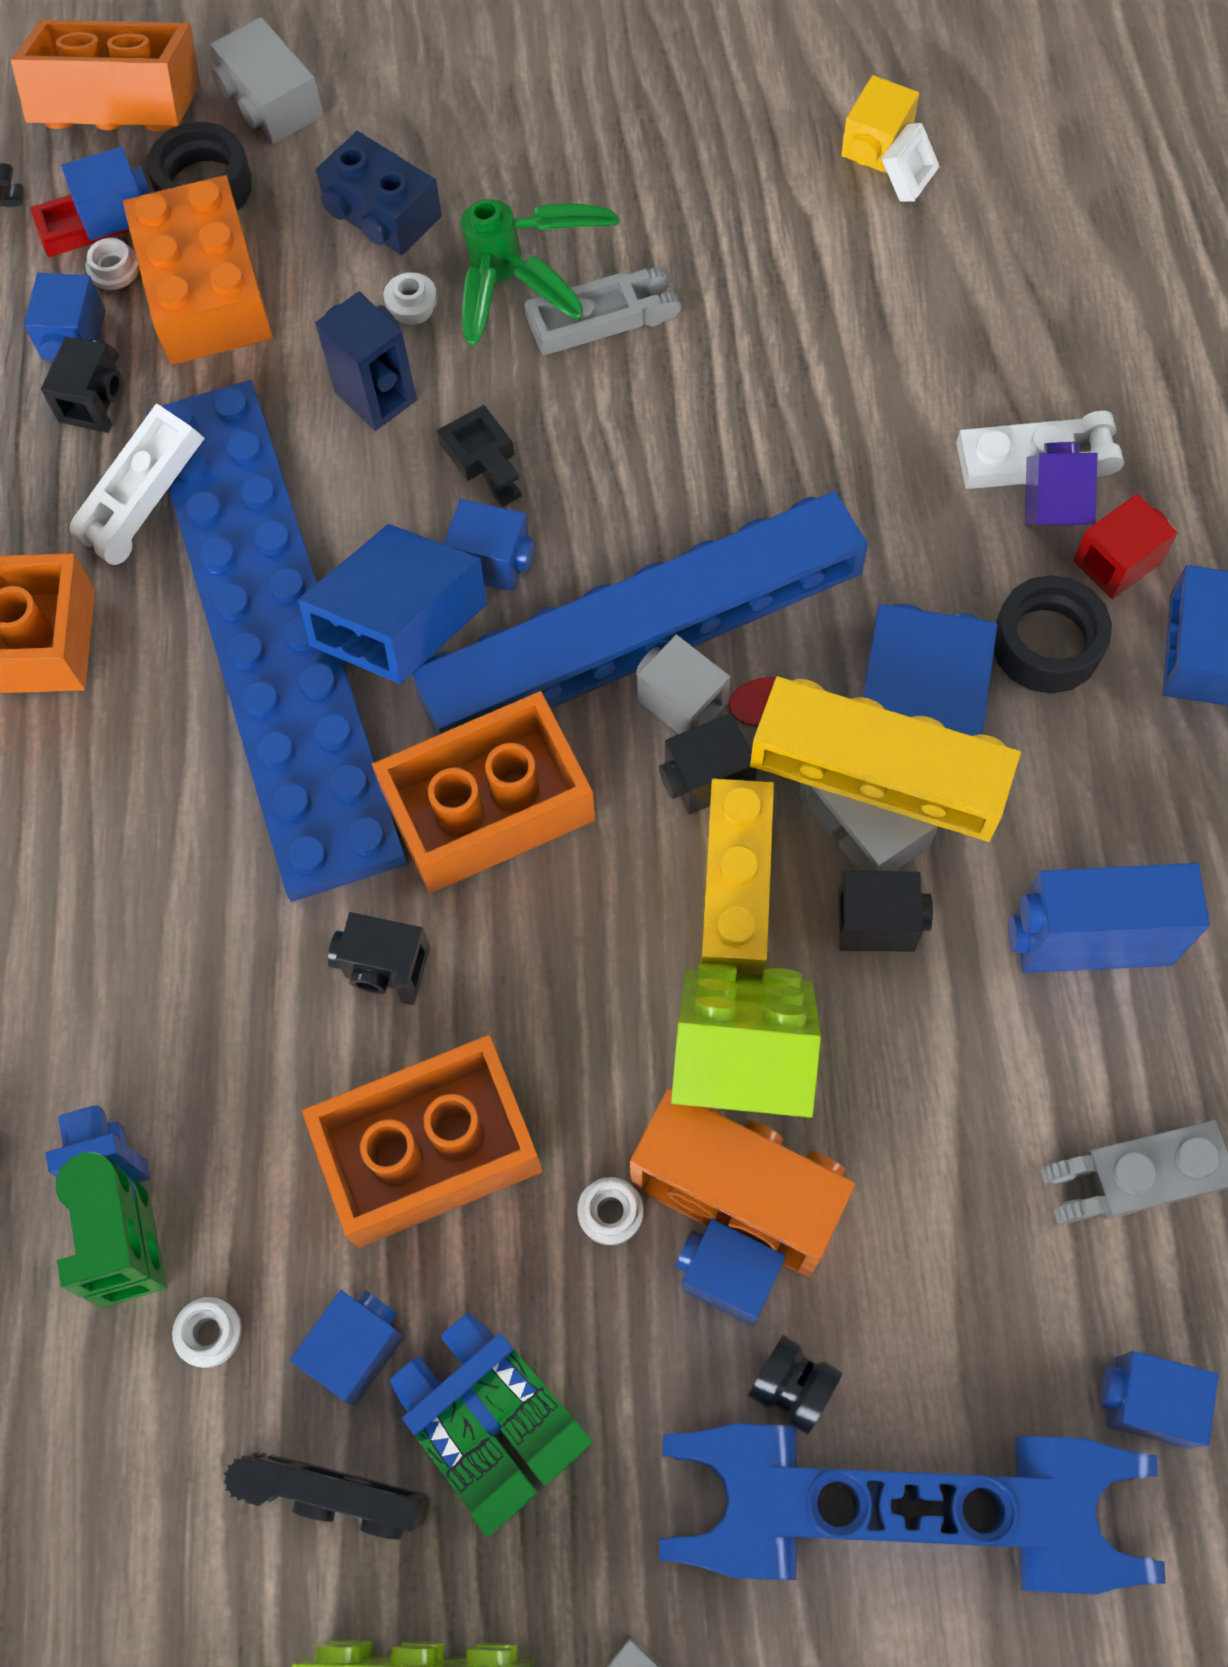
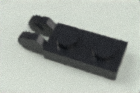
[223,1452,430,1540]

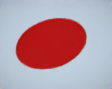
[729,677,776,726]

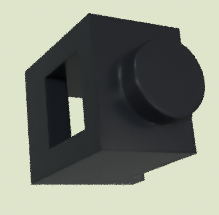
[41,336,122,433]
[328,912,430,1005]

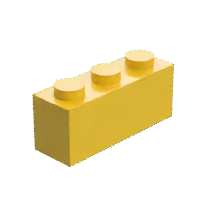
[701,779,774,975]

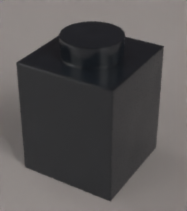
[659,713,757,815]
[838,871,933,952]

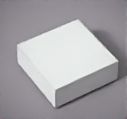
[881,123,940,202]

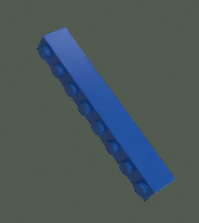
[412,491,868,735]

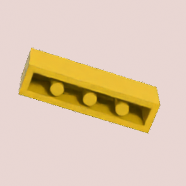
[750,676,1021,842]

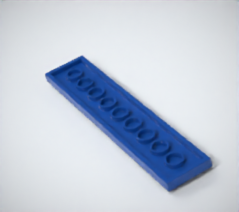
[146,379,407,902]

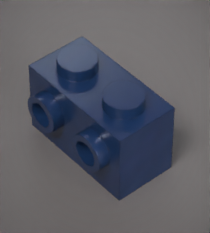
[316,130,442,256]
[315,291,417,431]

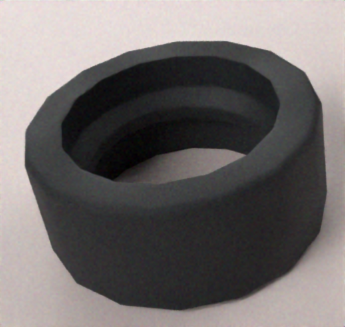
[147,121,252,210]
[994,575,1112,694]

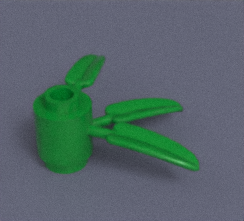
[460,199,620,346]

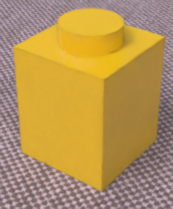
[841,75,920,174]

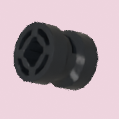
[747,1335,843,1435]

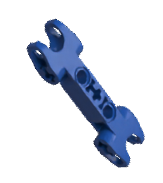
[659,1423,1166,1595]

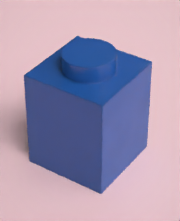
[61,146,151,241]
[24,273,106,361]
[444,499,536,591]
[675,1219,786,1327]
[290,1289,405,1406]
[1100,1351,1219,1449]

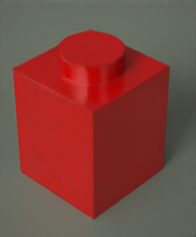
[1073,494,1178,600]

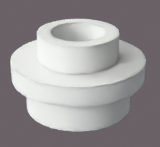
[86,238,140,290]
[383,272,437,325]
[577,1177,644,1245]
[172,1297,242,1368]

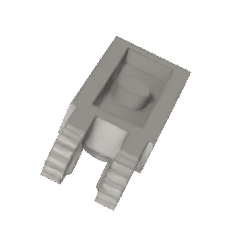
[524,266,682,356]
[1040,1120,1228,1225]

